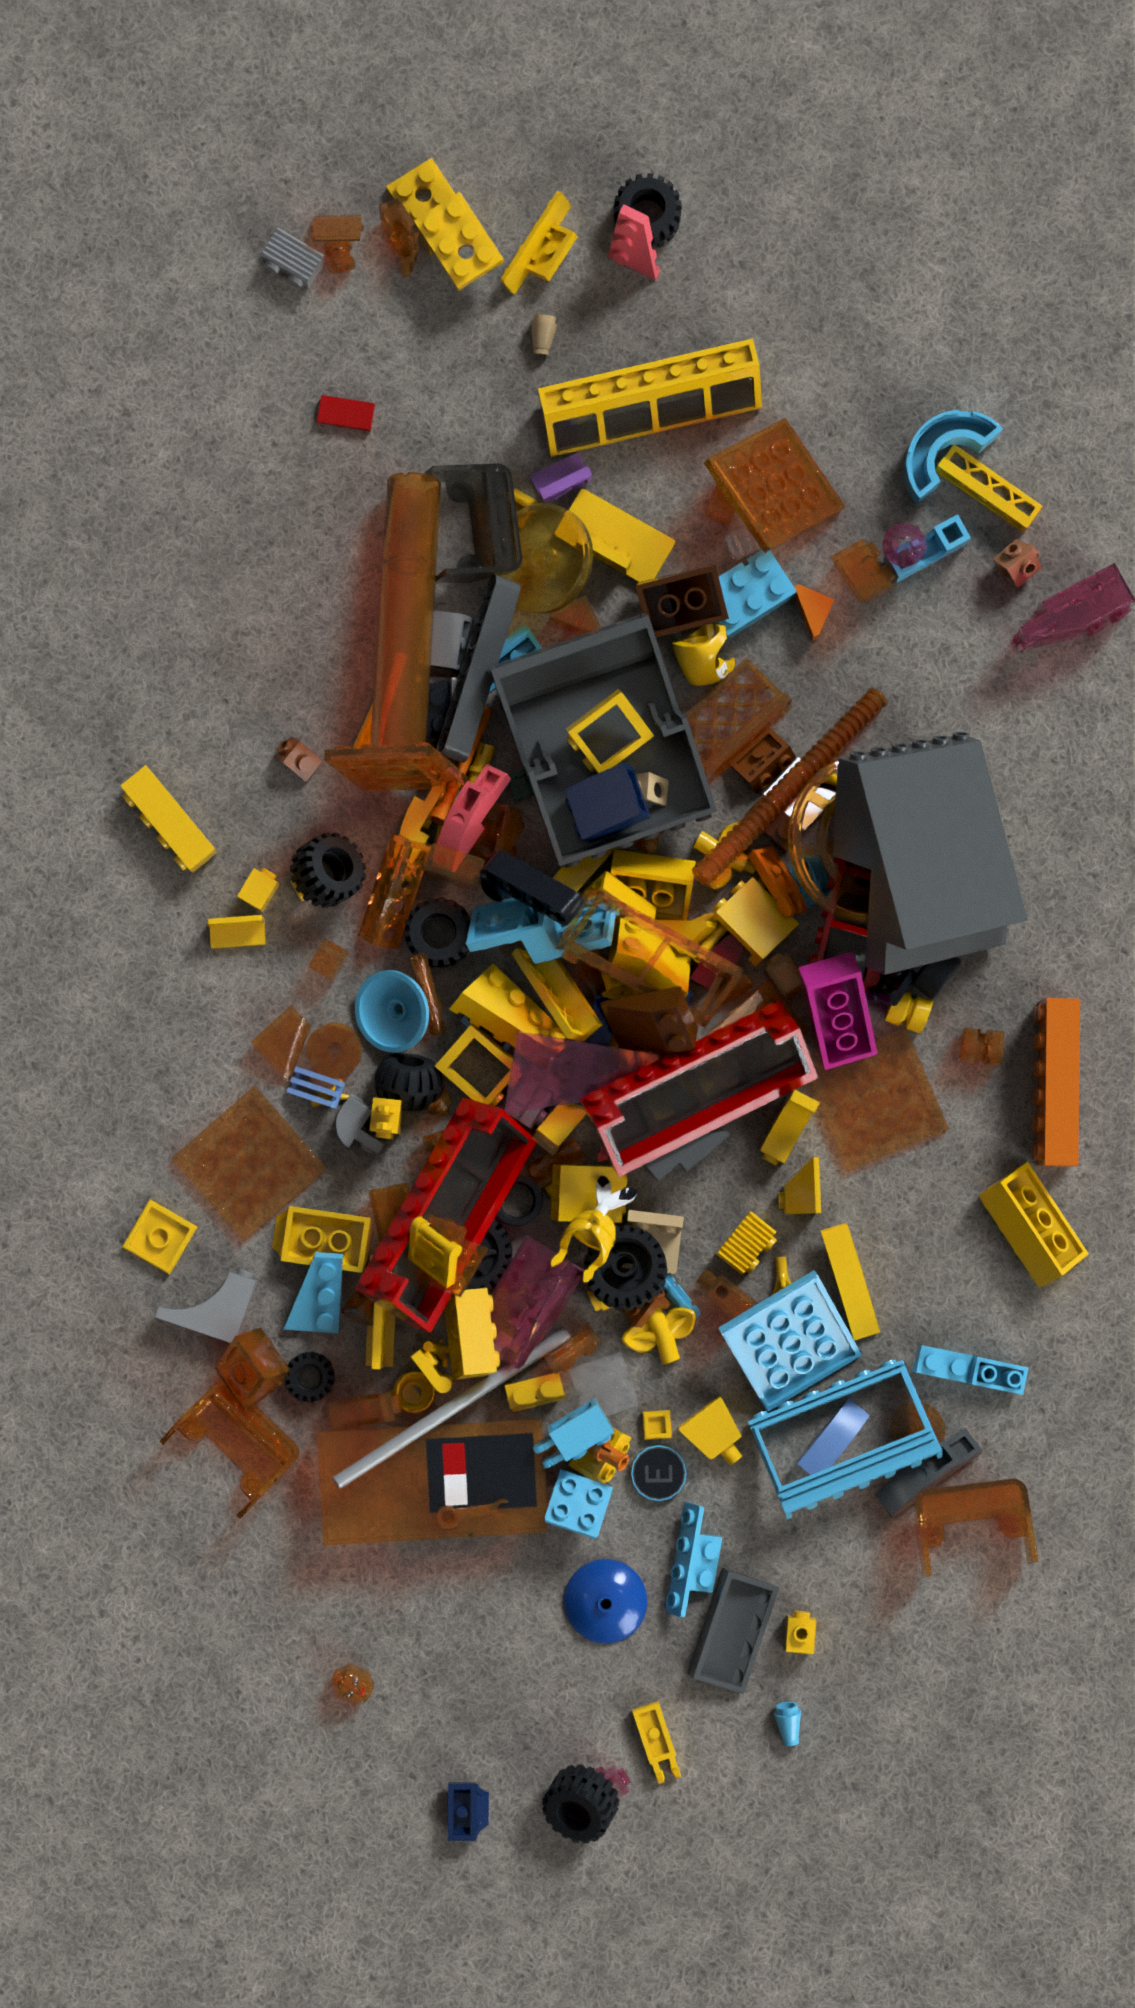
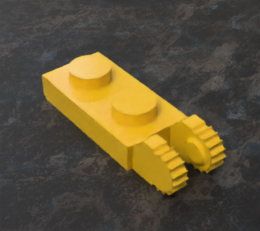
[632,1701,681,1784]

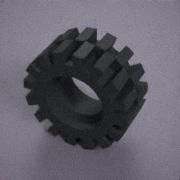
[284,1352,335,1403]

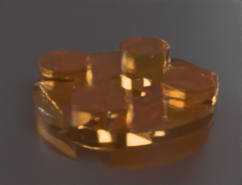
[307,1022,362,1078]

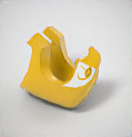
[672,623,735,686]

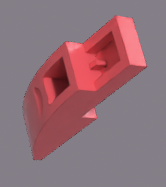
[432,764,511,873]

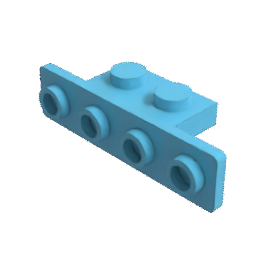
[666,1502,722,1617]

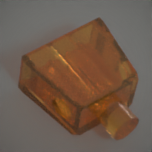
[696,1269,758,1319]

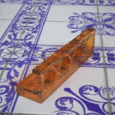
[358,832,432,949]

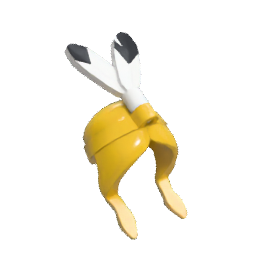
[551,1176,637,1283]

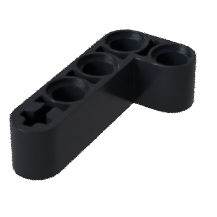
[480,850,585,926]

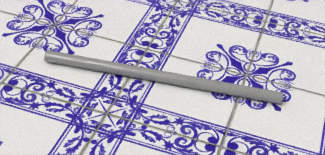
[332,1327,571,1489]

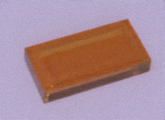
[529,1129,559,1156]

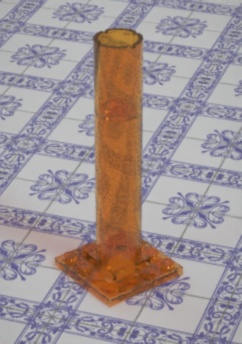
[324,472,468,791]

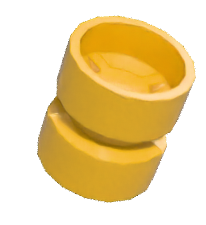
[884,991,933,1034]

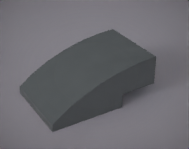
[644,1131,729,1181]

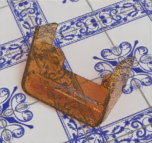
[159,1380,299,1519]
[915,1479,1039,1578]

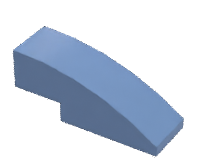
[796,1398,870,1475]

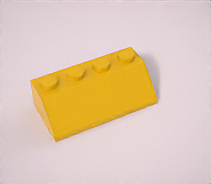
[978,1161,1089,1288]

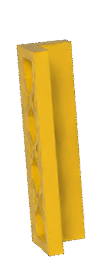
[935,445,1043,534]
[511,948,603,1042]

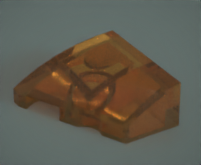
[379,198,420,278]
[251,1005,311,1081]

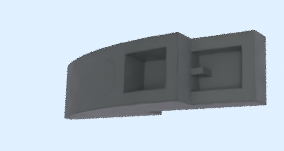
[875,1428,982,1518]

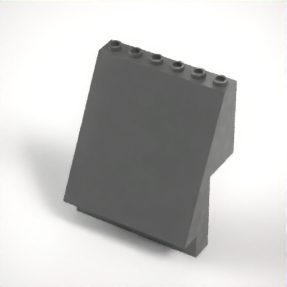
[489,613,717,868]
[833,732,1028,975]

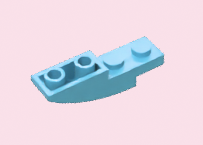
[913,1344,1028,1395]

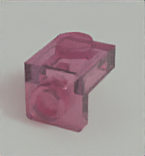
[594,1764,631,1795]

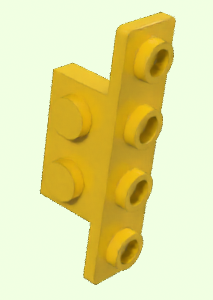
[500,191,578,295]

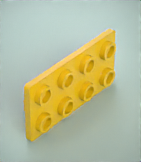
[556,489,675,582]

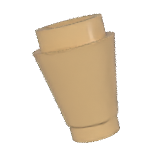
[531,314,558,356]

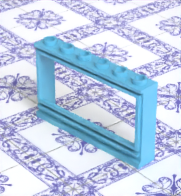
[748,1360,943,1519]

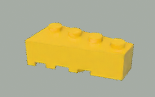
[449,964,573,1070]

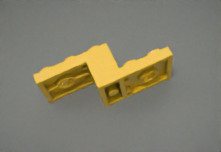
[386,158,504,291]

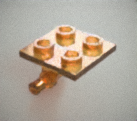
[415,1216,488,1297]

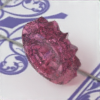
[882,522,927,567]

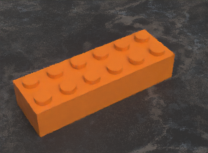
[1032,998,1080,1167]

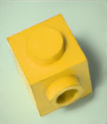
[784,1610,816,1654]

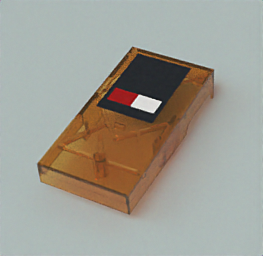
[317,1417,559,1546]

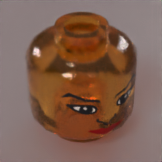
[330,1663,374,1705]

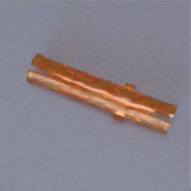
[410,953,447,1035]

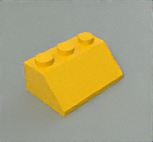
[611,849,696,920]
[444,1288,500,1381]

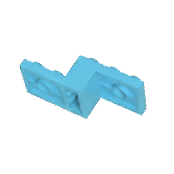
[466,898,617,964]

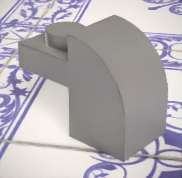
[336,1093,386,1154]

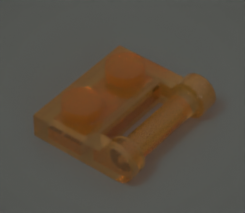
[544,1322,600,1374]

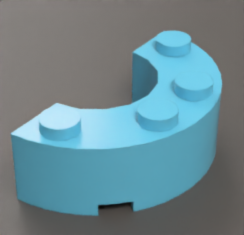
[903,410,1003,506]

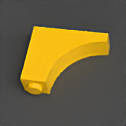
[759,1090,820,1166]

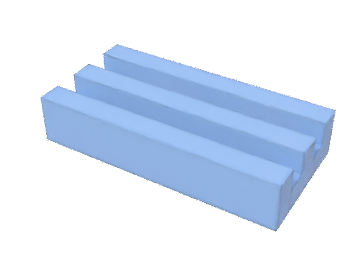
[287,1066,345,1109]

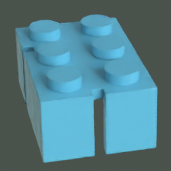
[715,546,797,641]

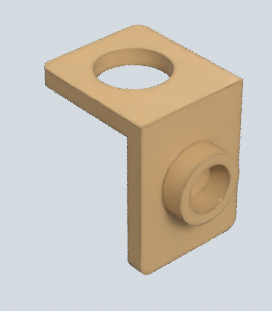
[636,772,669,806]

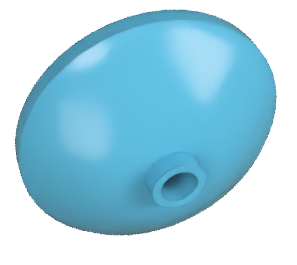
[355,970,429,1053]

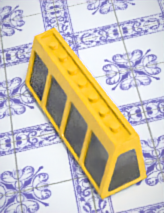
[538,338,762,457]

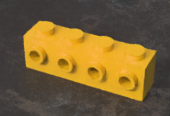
[120,765,218,873]

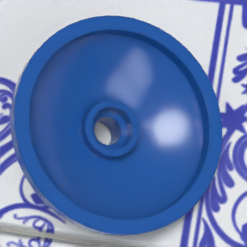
[564,1559,647,1644]

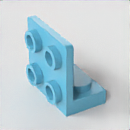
[544,1469,613,1539]

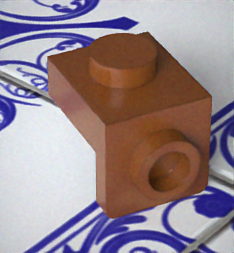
[274,736,323,782]
[622,1289,670,1328]

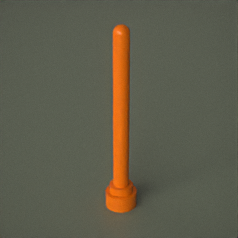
[429,706,493,826]

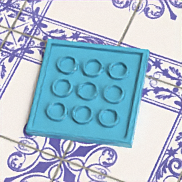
[718,1270,862,1412]

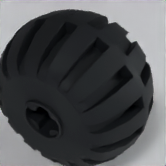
[374,1053,443,1111]

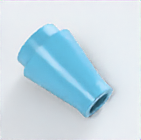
[774,1702,801,1746]

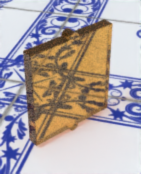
[310,215,364,242]

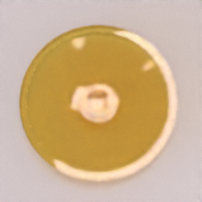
[492,503,593,614]

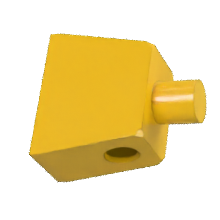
[678,1396,742,1466]

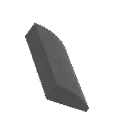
[687,1568,779,1694]

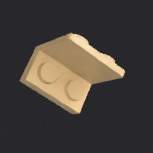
[622,1210,684,1274]

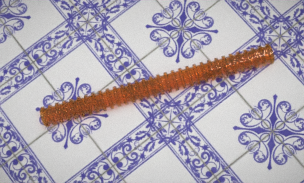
[692,688,887,886]

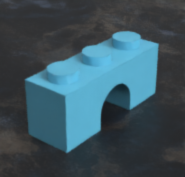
[883,514,971,583]

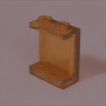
[424,843,485,893]

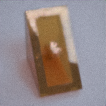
[549,596,601,634]

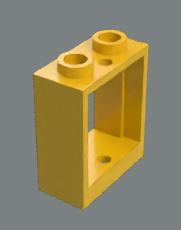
[566,689,654,773]
[435,1024,524,1106]

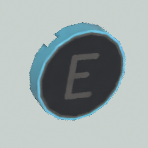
[631,1445,687,1501]

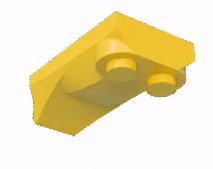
[272,1206,372,1273]

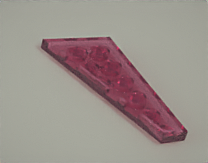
[504,1031,680,1114]

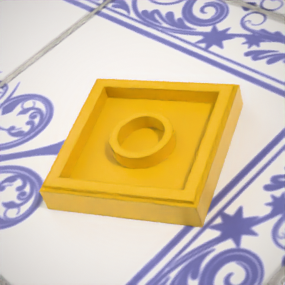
[122,1199,198,1275]

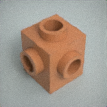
[992,539,1042,588]

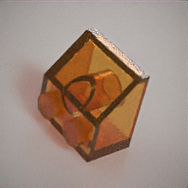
[830,539,897,604]
[215,1327,290,1411]

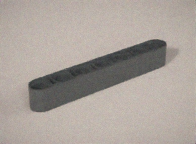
[436,574,521,763]

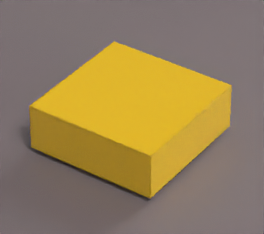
[642,1410,672,1440]

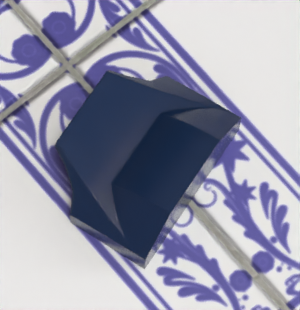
[448,1782,489,1841]

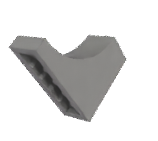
[156,1268,258,1344]

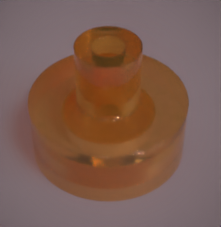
[426,1087,452,1116]

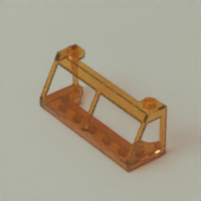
[555,889,744,1028]

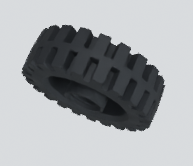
[433,1214,512,1291]
[584,1225,667,1311]

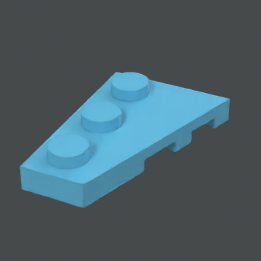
[283,1252,343,1334]

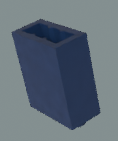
[565,763,651,843]

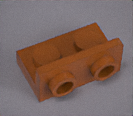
[729,727,796,794]

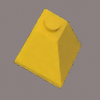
[778,1157,821,1214]

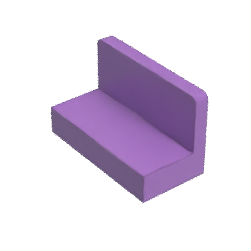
[530,453,592,505]

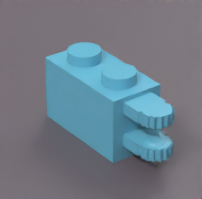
[533,1398,614,1468]

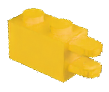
[369,1097,403,1140]

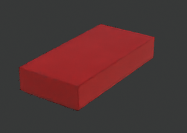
[317,395,375,432]

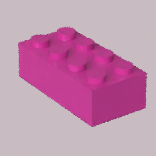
[798,951,878,1070]

